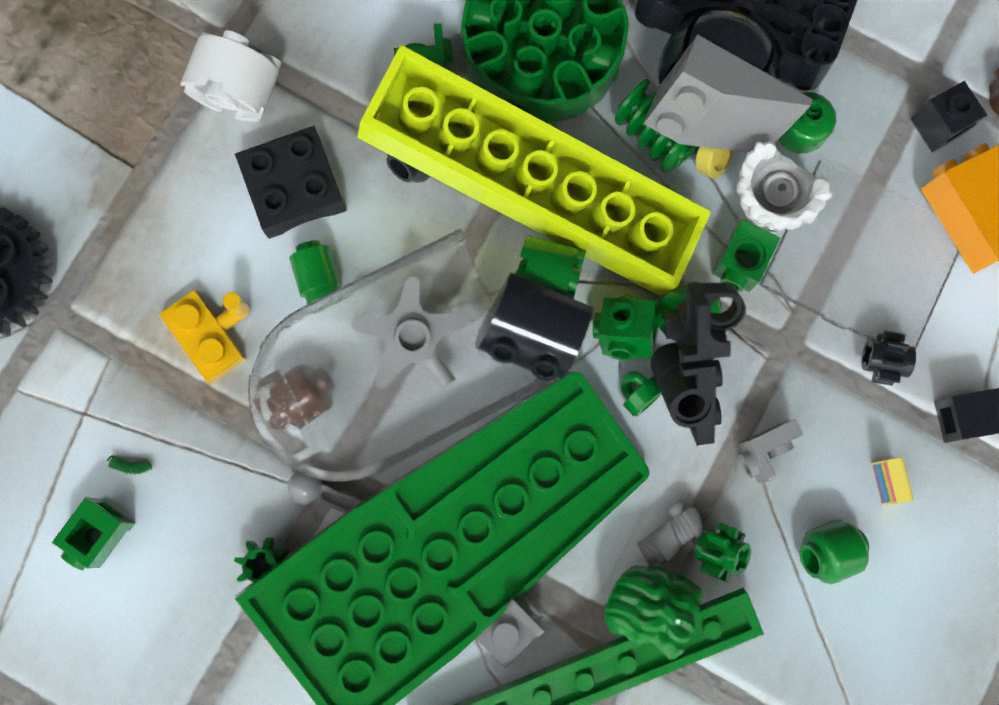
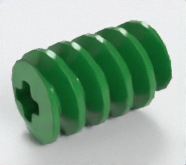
[615,79,700,173]

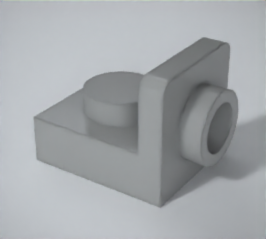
[738,418,804,483]
[476,598,545,669]

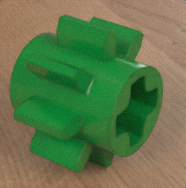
[695,522,751,582]
[234,537,290,582]

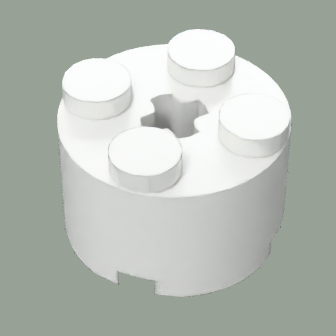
[180,30,281,122]

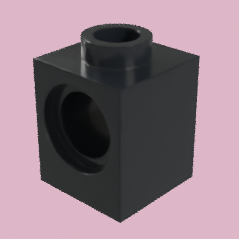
[910,80,988,152]
[934,388,999,443]

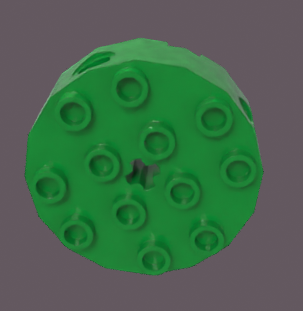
[461,0,630,123]

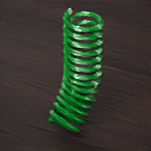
[107,455,152,475]

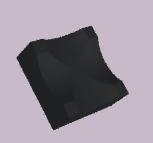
[235,125,347,239]

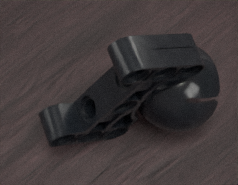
[634,0,858,91]

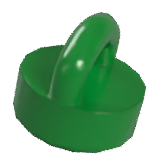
[620,371,662,417]

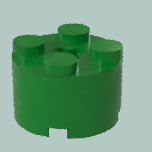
[515,235,586,299]

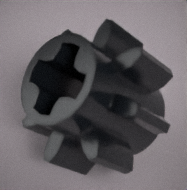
[861,330,916,386]

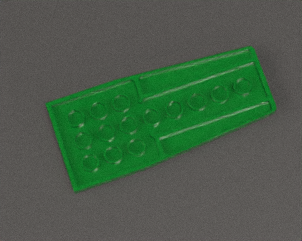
[235,372,650,705]

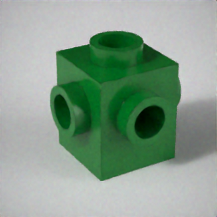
[592,295,659,361]

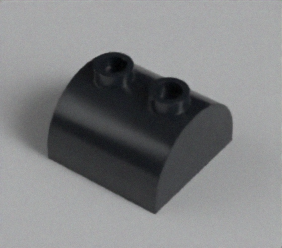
[475,272,593,382]

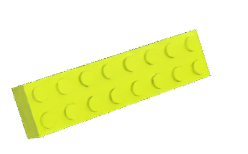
[357,45,711,296]

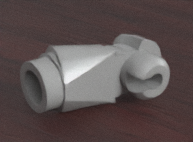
[637,500,702,567]

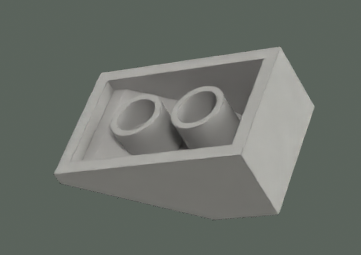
[644,34,813,152]

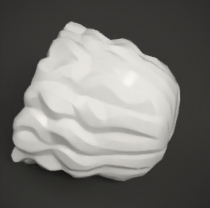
[736,141,833,232]

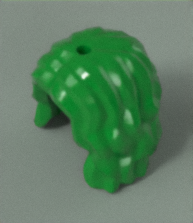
[604,565,702,660]

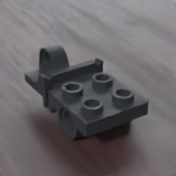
[650,282,746,446]

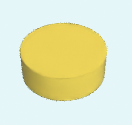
[696,147,733,178]

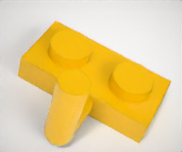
[159,290,250,384]

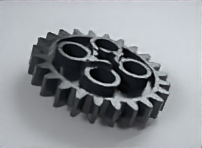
[0,207,53,337]

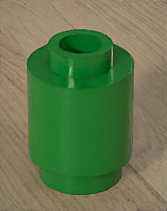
[289,240,341,306]

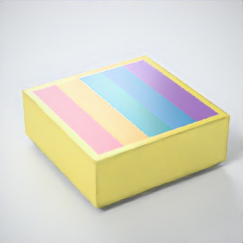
[871,457,913,505]

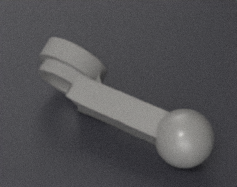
[288,469,363,513]

